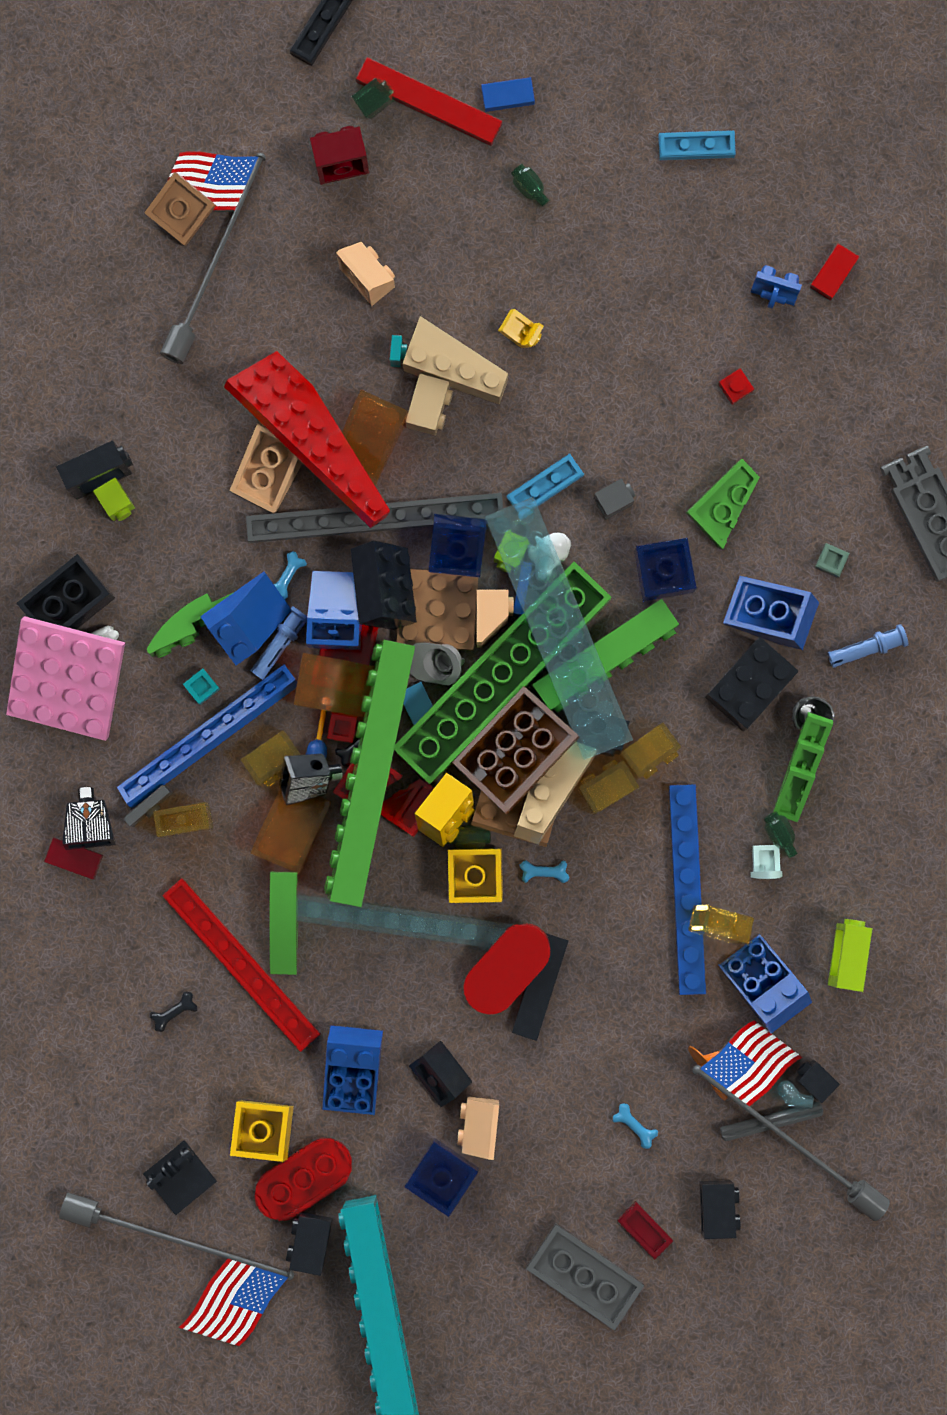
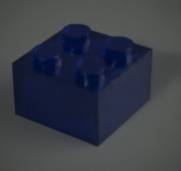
[428,514,486,577]
[634,538,697,601]
[404,1138,479,1217]

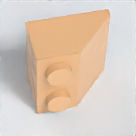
[336,242,395,306]
[477,590,514,648]
[457,1097,499,1160]

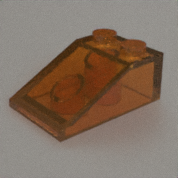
[342,389,408,486]
[294,653,375,717]
[251,789,332,874]

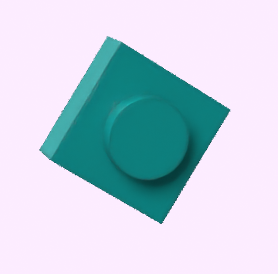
[390,335,407,367]
[183,668,220,705]

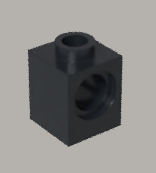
[795,1060,840,1103]

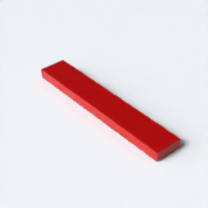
[356,57,502,146]

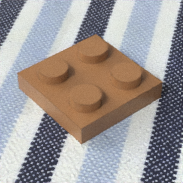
[145,172,216,246]

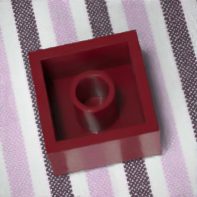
[310,126,369,185]

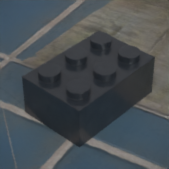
[350,540,417,630]
[16,554,115,630]
[705,637,799,731]

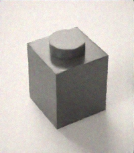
[593,478,635,520]

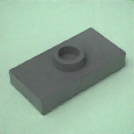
[124,785,173,827]

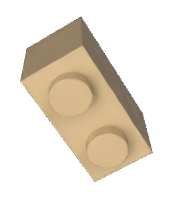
[406,374,453,436]

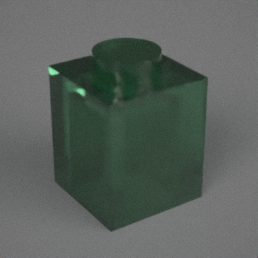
[351,78,395,119]

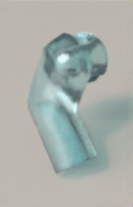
[778,1081,814,1109]

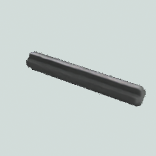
[720,1102,823,1141]

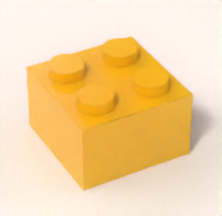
[415,773,475,847]
[448,848,503,903]
[230,1100,294,1162]

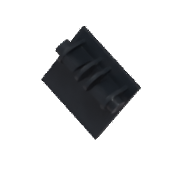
[143,1140,217,1216]

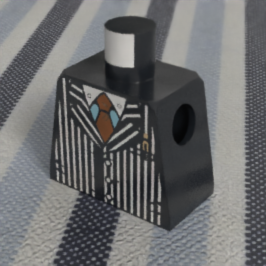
[279,753,342,805]
[62,787,116,850]

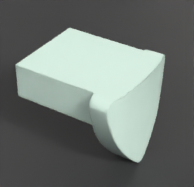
[750,845,782,879]

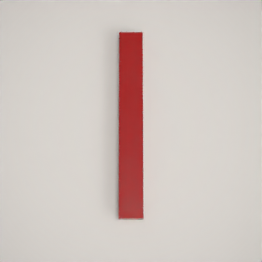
[162,878,321,1052]

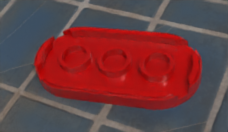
[464,923,550,1014]
[255,1138,352,1221]

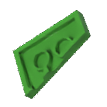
[686,459,760,550]

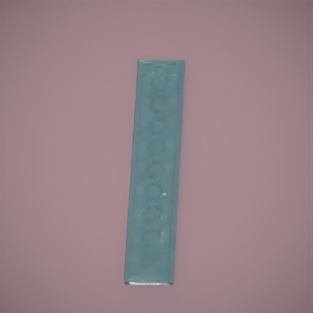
[485,497,633,760]

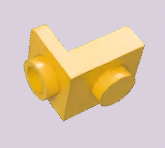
[498,309,544,348]

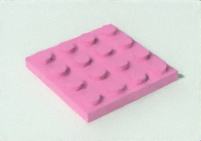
[6,616,125,741]

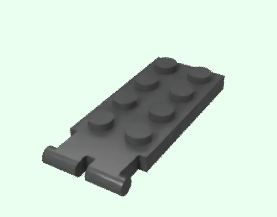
[880,445,947,582]

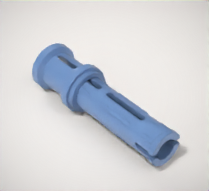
[250,606,308,680]
[827,624,908,668]

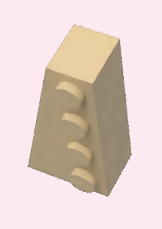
[403,316,508,404]
[514,742,597,844]

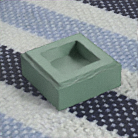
[815,543,850,578]

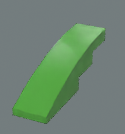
[773,712,833,822]
[270,871,298,975]

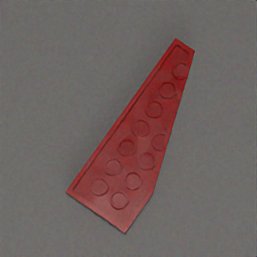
[224,351,390,528]

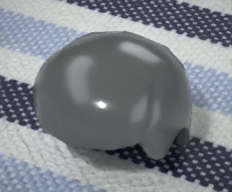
[791,696,835,731]

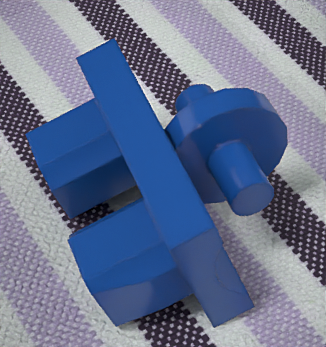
[751,265,802,309]

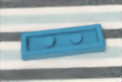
[658,131,736,160]
[506,454,584,518]

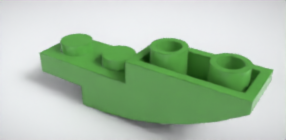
[147,593,233,658]

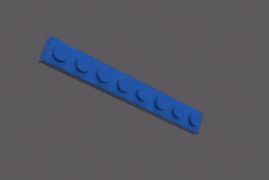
[117,664,299,809]
[669,784,706,995]

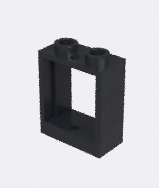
[56,440,133,500]

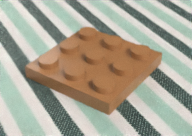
[397,569,478,651]

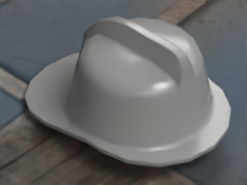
[410,642,465,685]

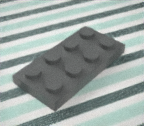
[526,1223,644,1331]

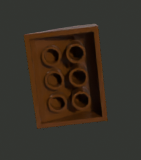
[452,686,580,814]

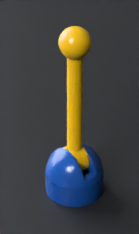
[306,697,330,758]

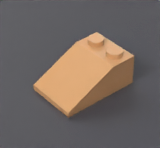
[230,422,302,514]

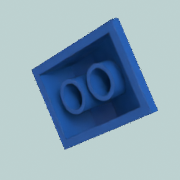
[200,572,291,665]
[723,576,819,650]

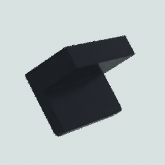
[409,1041,472,1107]

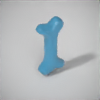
[274,551,307,599]
[520,860,569,883]
[612,1103,658,1149]

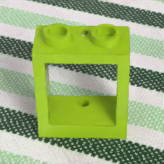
[828,919,872,992]

